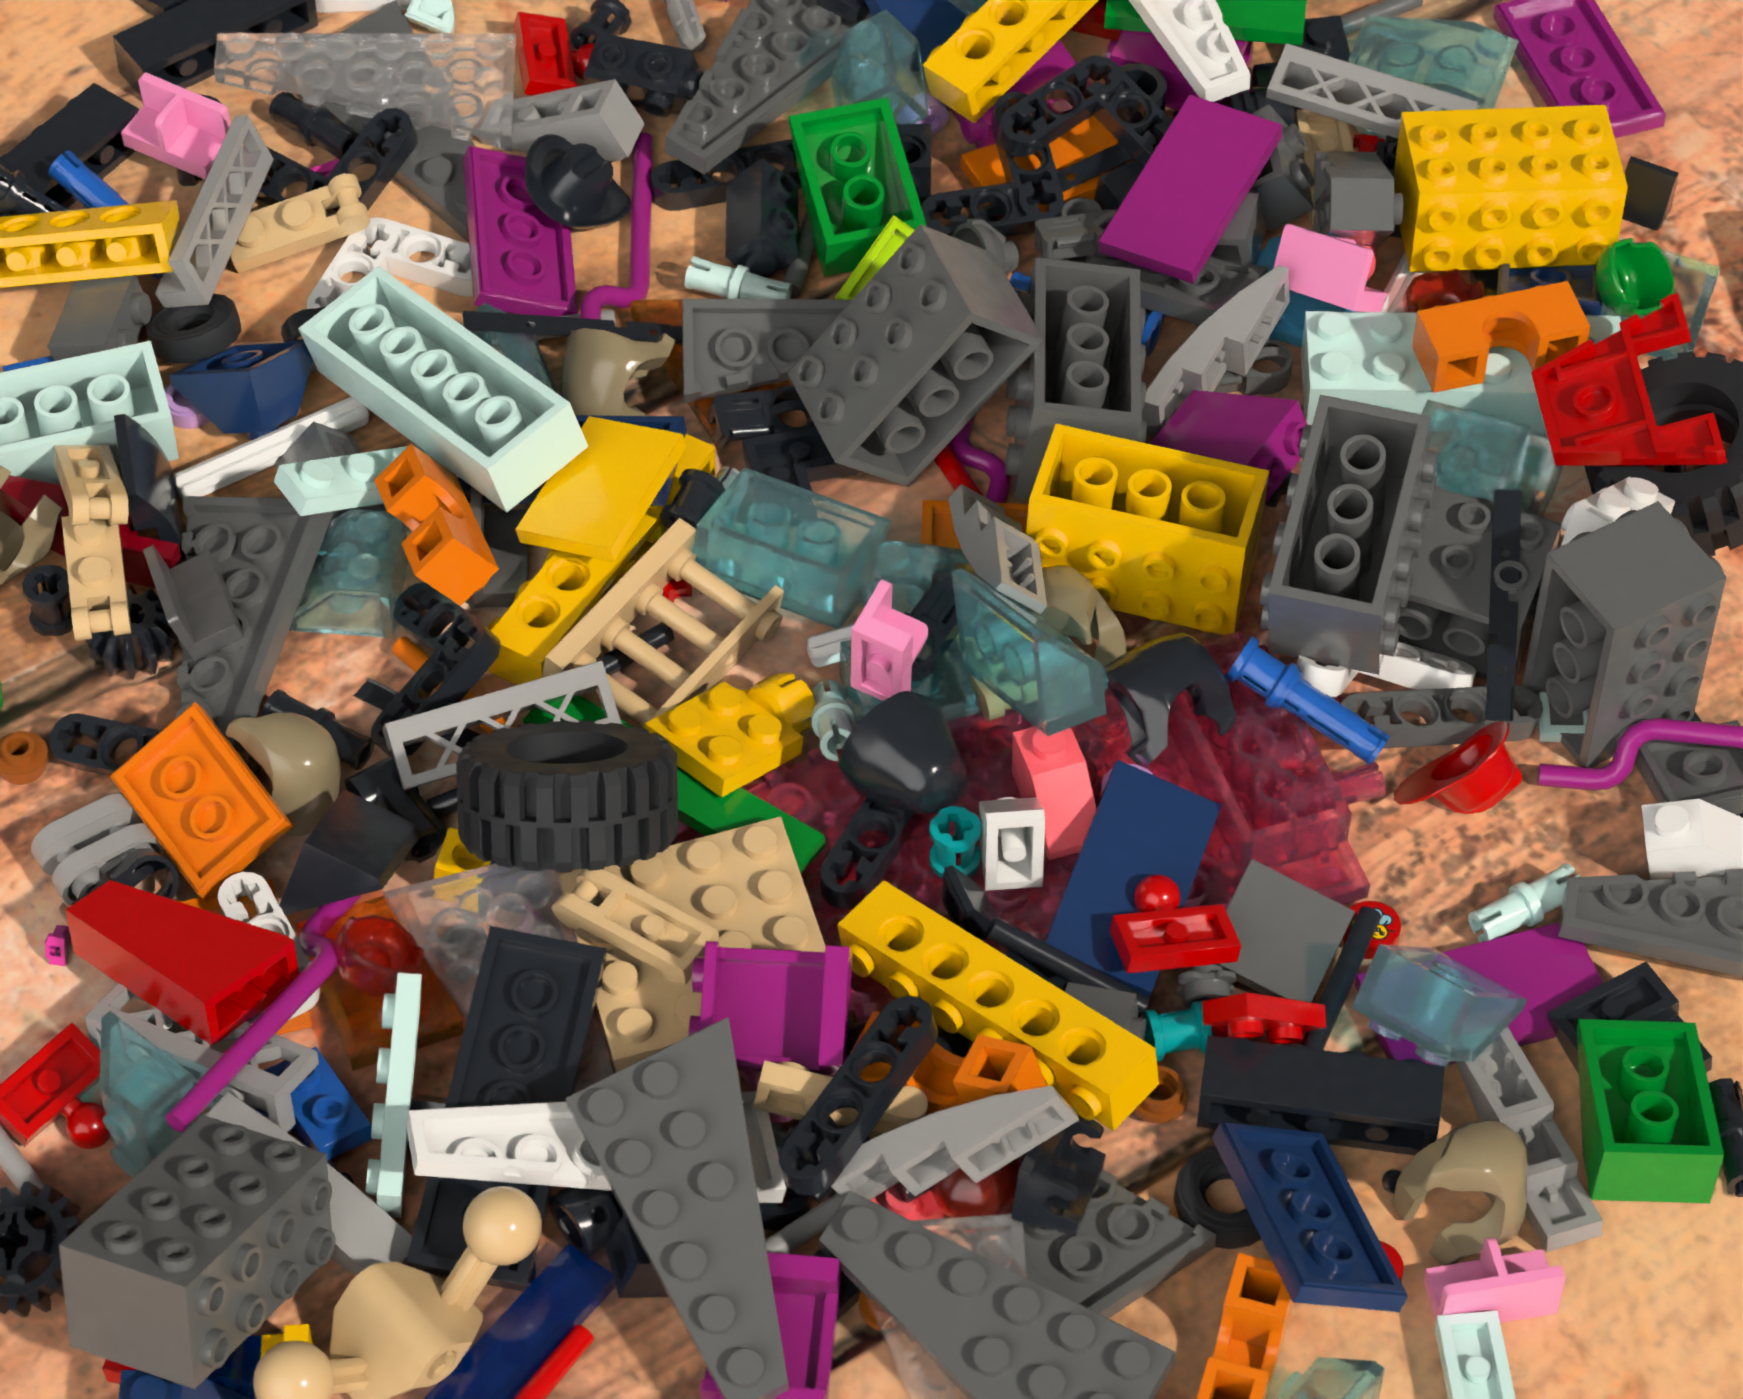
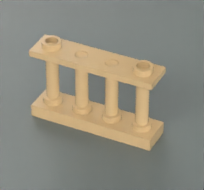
[542,518,784,728]

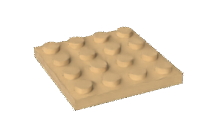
[558,816,825,1073]

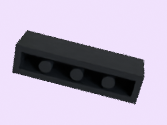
[113,0,318,98]
[0,83,139,217]
[1196,1035,1445,1156]

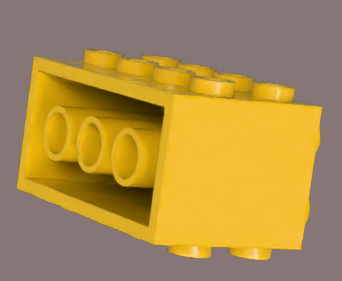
[1393,105,1628,272]
[1026,424,1269,637]

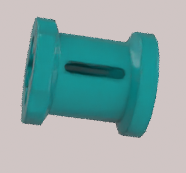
[930,806,981,879]
[1142,1001,1212,1062]

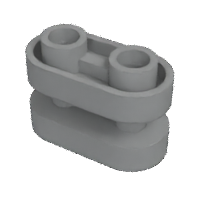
[31,793,165,905]

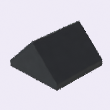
[279,789,421,915]

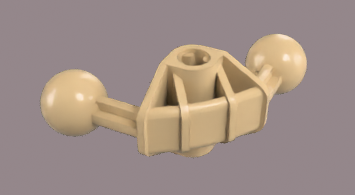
[253,1186,542,1399]

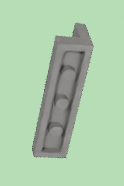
[1266,43,1478,138]
[155,115,274,308]
[382,661,621,790]
[85,983,319,1132]

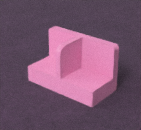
[121,73,231,180]
[1273,224,1387,312]
[850,579,928,701]
[1423,1237,1565,1323]

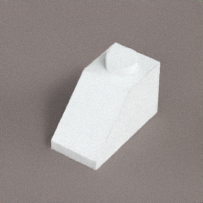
[979,797,1045,891]
[1641,799,1743,880]

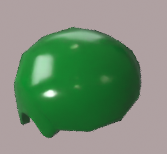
[1594,238,1674,318]

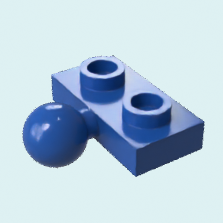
[255,1047,373,1160]

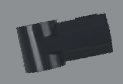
[345,755,446,863]

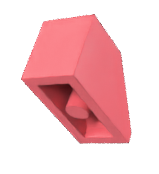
[1012,718,1096,860]

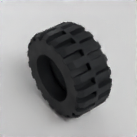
[1584,352,1743,556]
[456,721,678,872]

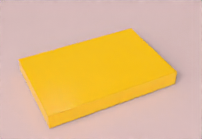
[515,416,687,562]

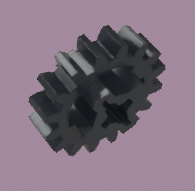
[0,1181,85,1318]

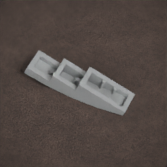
[1142,265,1290,437]
[948,484,1047,614]
[1450,1021,1603,1252]
[831,1086,1079,1200]
[205,1092,413,1275]

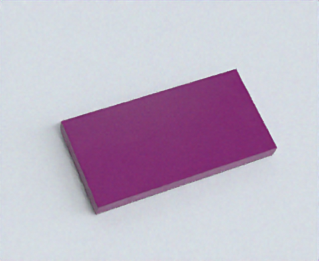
[1493,0,1666,138]
[1099,95,1283,284]
[463,146,578,317]
[1354,922,1603,1066]

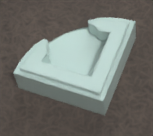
[405,0,455,38]

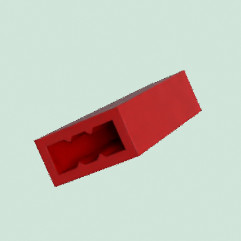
[65,880,299,1046]

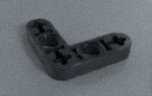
[997,56,1173,167]
[921,92,1064,237]
[256,108,418,217]
[371,582,501,757]

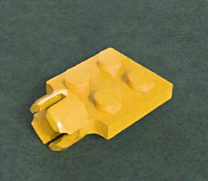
[644,672,816,798]

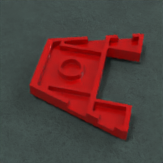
[1531,293,1727,466]

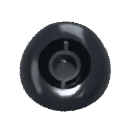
[525,134,631,229]

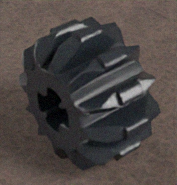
[86,585,178,680]

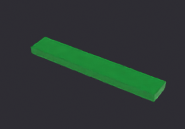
[523,695,826,874]

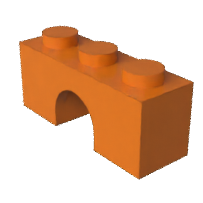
[1412,281,1590,393]
[374,444,499,606]
[849,1011,1047,1115]
[1196,1252,1293,1399]

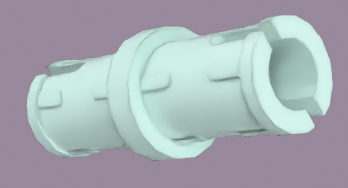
[684,256,793,299]
[811,680,856,761]
[1468,863,1580,943]

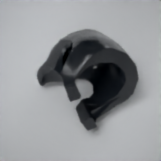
[1099,632,1236,766]
[838,691,968,815]

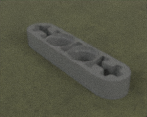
[1342,685,1543,748]

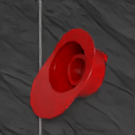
[1393,721,1523,814]

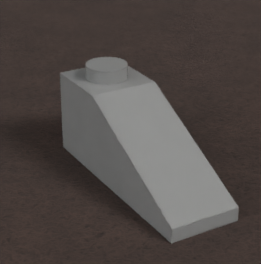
[478,79,645,162]

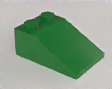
[788,97,927,277]
[1577,1019,1724,1204]

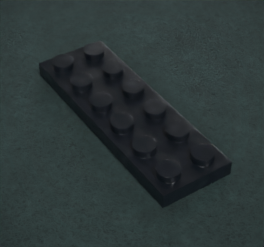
[407,926,607,1292]

